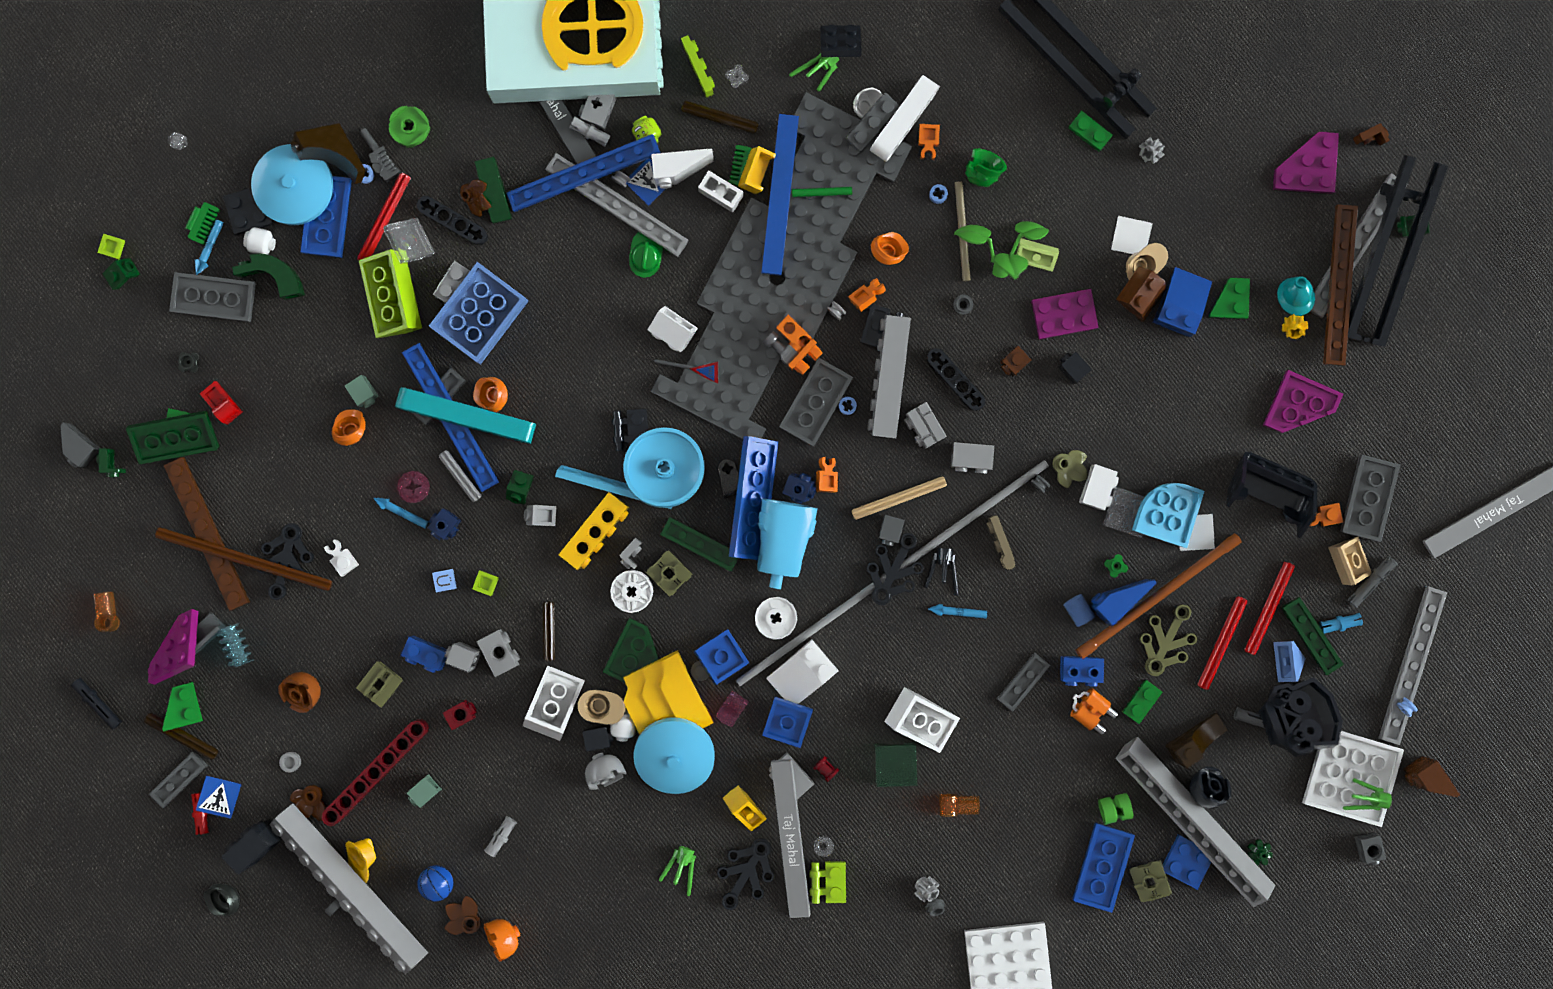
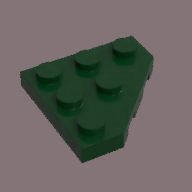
[603,618,659,683]

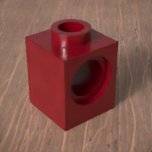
[443,700,477,730]

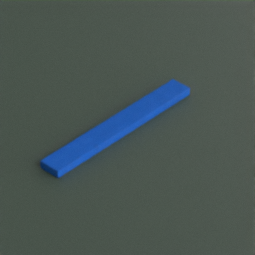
[761,114,799,276]
[506,134,660,212]
[402,343,499,492]

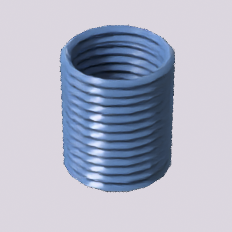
[1063,594,1095,627]

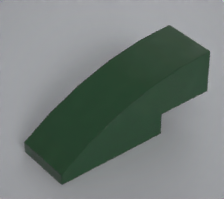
[474,157,512,224]

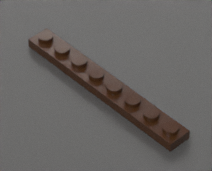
[1323,204,1358,366]
[164,457,250,611]

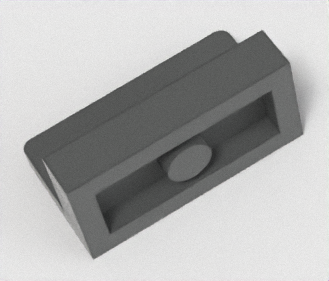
[195,612,226,655]

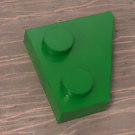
[1208,278,1250,319]
[162,682,203,732]

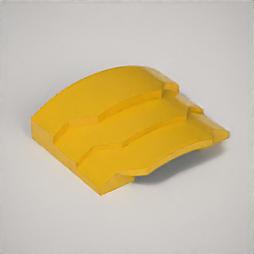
[623,650,713,734]

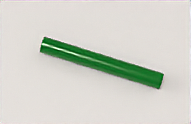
[792,187,852,197]

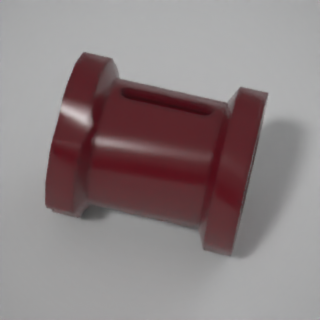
[813,756,839,782]

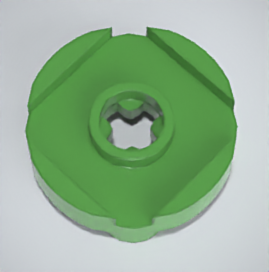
[389,106,430,148]

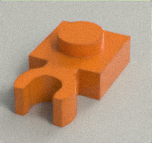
[918,124,940,160]
[848,278,886,312]
[816,457,838,493]
[1310,503,1343,526]

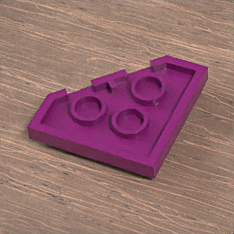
[1273,132,1339,194]
[1263,370,1343,433]
[148,609,198,685]

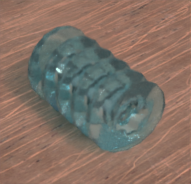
[216,623,254,668]

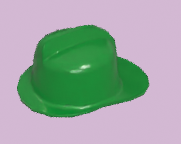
[629,232,663,277]

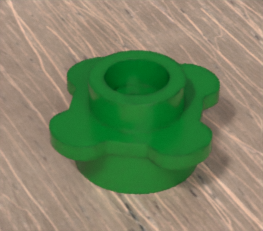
[1104,554,1128,578]

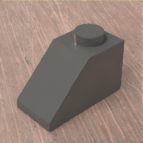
[61,422,100,468]

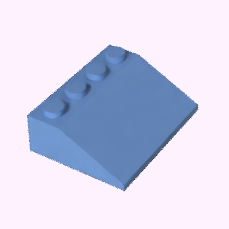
[429,262,528,364]

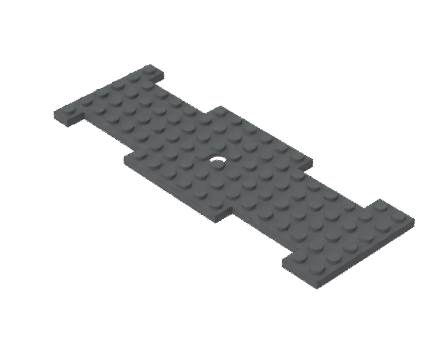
[651,92,912,439]

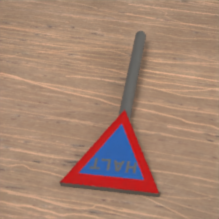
[654,359,719,383]

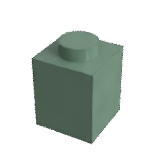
[345,375,379,408]
[407,774,442,808]

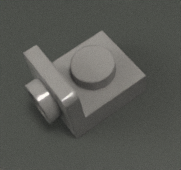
[524,505,556,526]
[619,538,642,569]

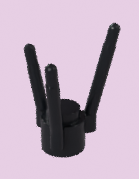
[924,548,959,596]

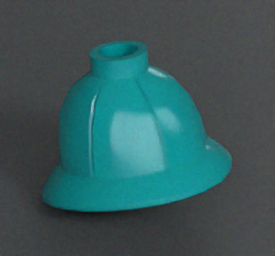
[1277,276,1315,316]

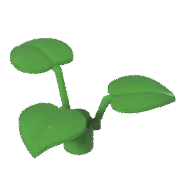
[954,221,1049,279]

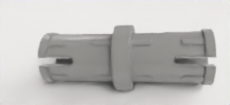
[569,116,610,147]
[484,816,517,857]

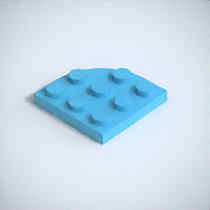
[1132,483,1204,548]

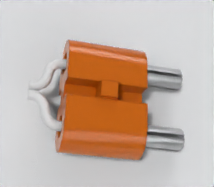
[1071,688,1118,734]

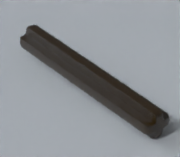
[682,101,758,133]
[144,713,218,760]

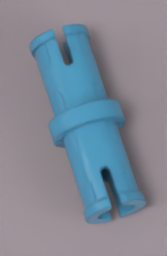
[1319,613,1363,634]

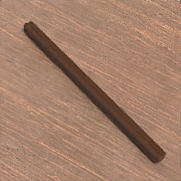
[155,527,332,591]

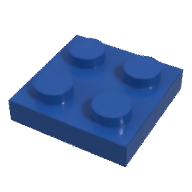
[694,629,749,685]
[762,697,813,748]
[1163,834,1211,890]

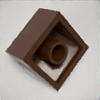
[1116,267,1166,322]
[1403,756,1460,797]

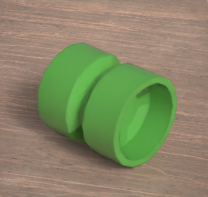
[1098,793,1133,825]

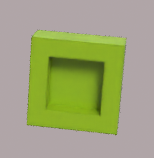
[97,234,125,259]
[472,570,499,596]

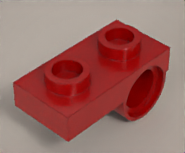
[200,381,242,425]

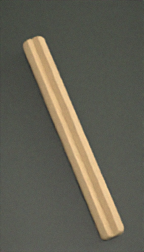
[852,477,947,520]

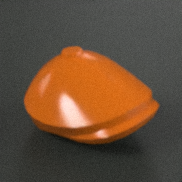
[871,232,909,265]
[473,377,508,412]
[332,410,365,446]

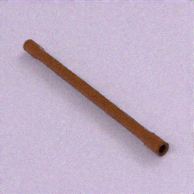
[1075,533,1242,659]

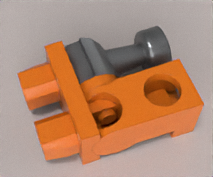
[763,314,822,375]

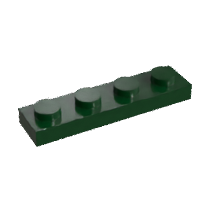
[660,517,738,572]
[1281,597,1344,675]

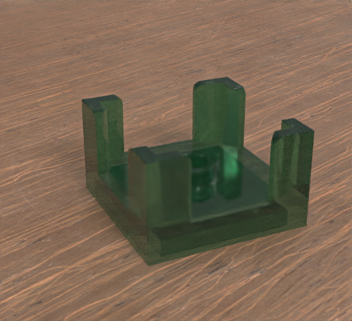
[874,742,917,787]

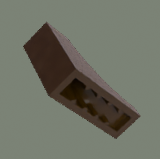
[291,123,365,184]
[1165,713,1228,768]

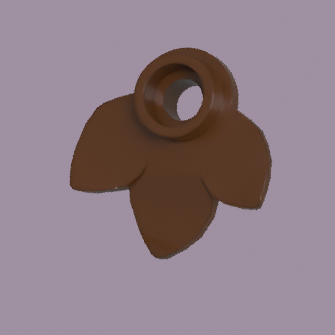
[460,179,491,217]
[290,785,326,821]
[445,896,481,935]

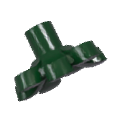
[1247,839,1273,866]

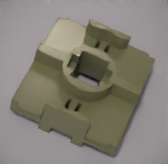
[646,550,692,597]
[356,661,403,708]
[1129,860,1172,902]

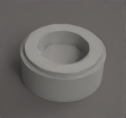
[279,752,301,773]

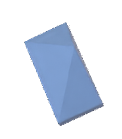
[1273,641,1306,682]

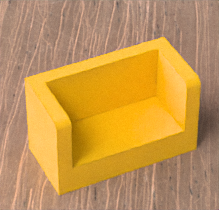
[738,146,776,194]

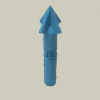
[194,219,223,275]
[374,498,428,529]
[928,604,987,618]

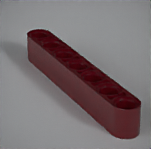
[321,719,429,826]

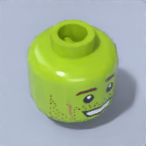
[632,116,661,143]

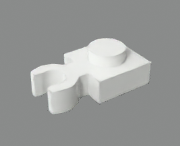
[324,540,359,577]

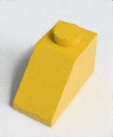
[723,786,767,831]

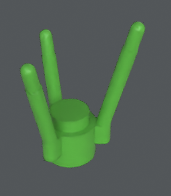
[789,53,839,91]
[1343,778,1392,810]
[659,846,696,896]

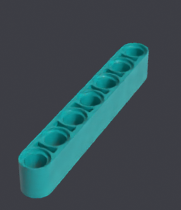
[395,387,536,444]

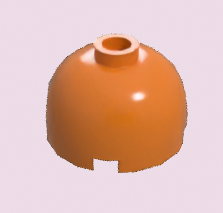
[484,919,520,962]

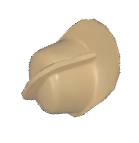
[1126,243,1168,280]
[578,690,625,724]

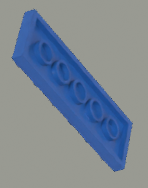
[729,436,778,560]

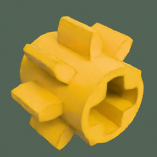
[1282,314,1308,339]

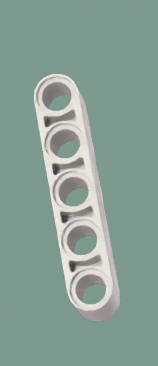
[870,75,940,162]

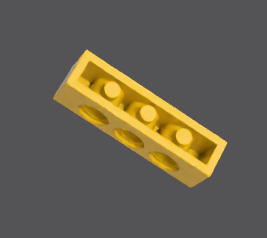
[559,492,629,570]

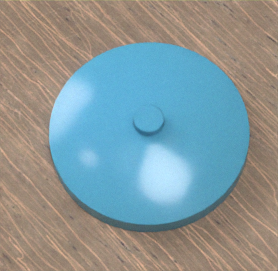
[251,144,333,225]
[623,428,704,508]
[634,718,715,794]

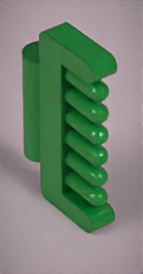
[728,145,752,186]
[185,202,220,245]

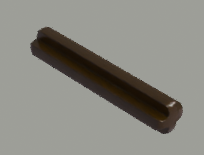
[543,602,555,661]

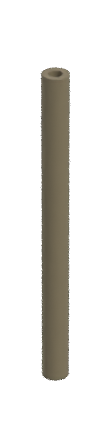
[955,181,971,282]

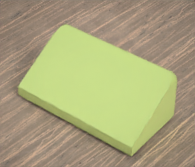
[1016,238,1059,272]

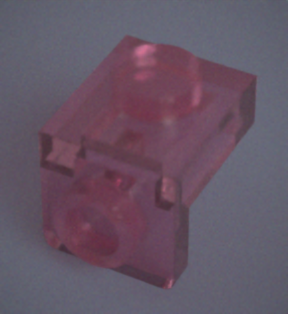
[716,691,749,727]

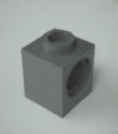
[878,515,905,546]
[1354,832,1386,866]

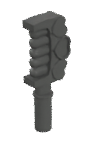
[360,128,401,182]

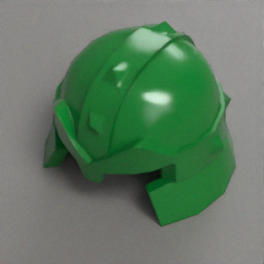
[965,148,1007,187]

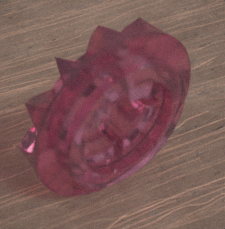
[397,471,430,503]

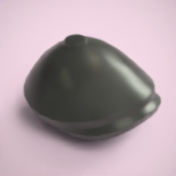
[204,884,240,916]

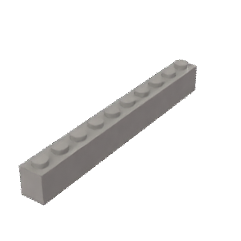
[1115,737,1275,907]
[270,804,428,974]

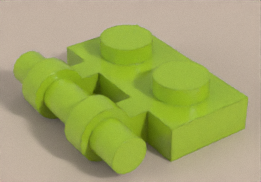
[809,861,846,904]

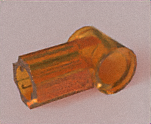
[94,592,120,632]
[939,794,980,817]

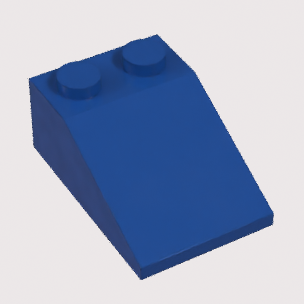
[1153,267,1212,337]
[1089,579,1157,625]

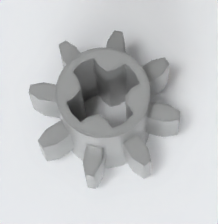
[1139,137,1165,164]
[914,876,939,902]

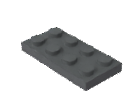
[169,272,256,322]
[779,358,853,447]
[1340,455,1401,542]

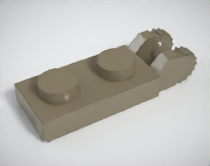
[986,515,1016,570]

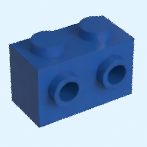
[401,636,447,673]
[1060,656,1104,686]

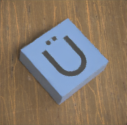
[432,569,457,592]

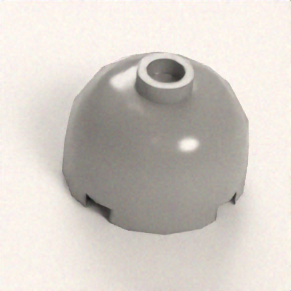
[585,753,627,790]

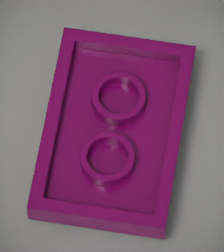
[1031,289,1099,340]

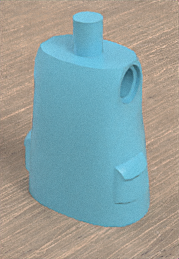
[757,499,818,589]

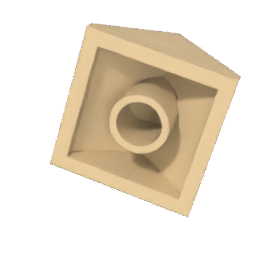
[1328,537,1372,585]

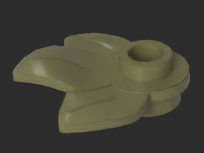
[1052,450,1088,488]

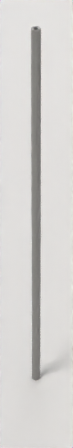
[736,460,1049,686]

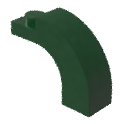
[232,254,305,300]

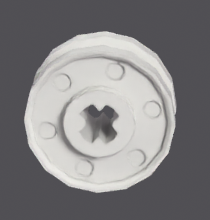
[610,570,654,613]
[755,597,797,639]

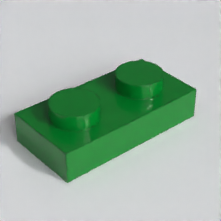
[1068,111,1112,152]
[1122,680,1162,724]

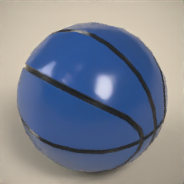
[417,865,453,902]

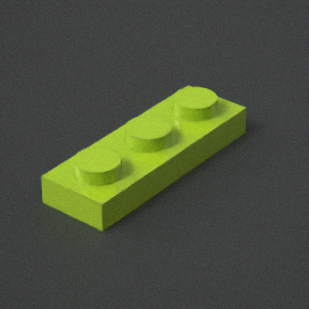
[681,35,715,98]

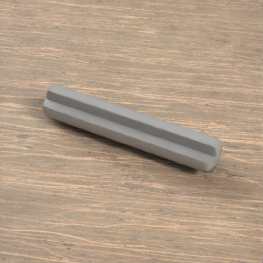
[439,450,482,502]

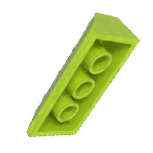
[359,249,422,338]

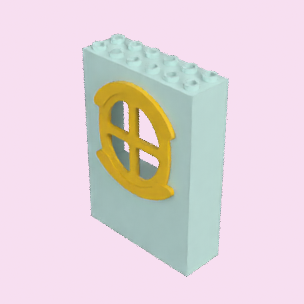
[483,0,664,103]

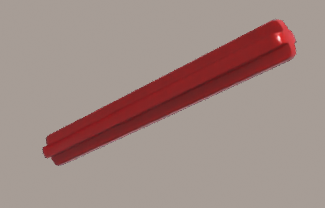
[357,173,410,261]
[1245,562,1295,655]
[1198,597,1247,690]

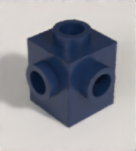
[783,473,816,504]
[428,508,462,540]

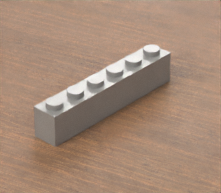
[868,315,911,438]

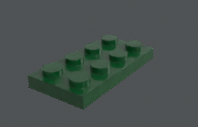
[126,411,219,465]

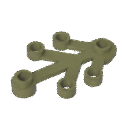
[1139,604,1197,676]

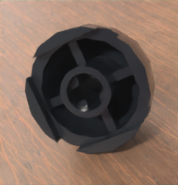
[1190,766,1231,808]

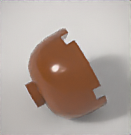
[278,672,321,713]

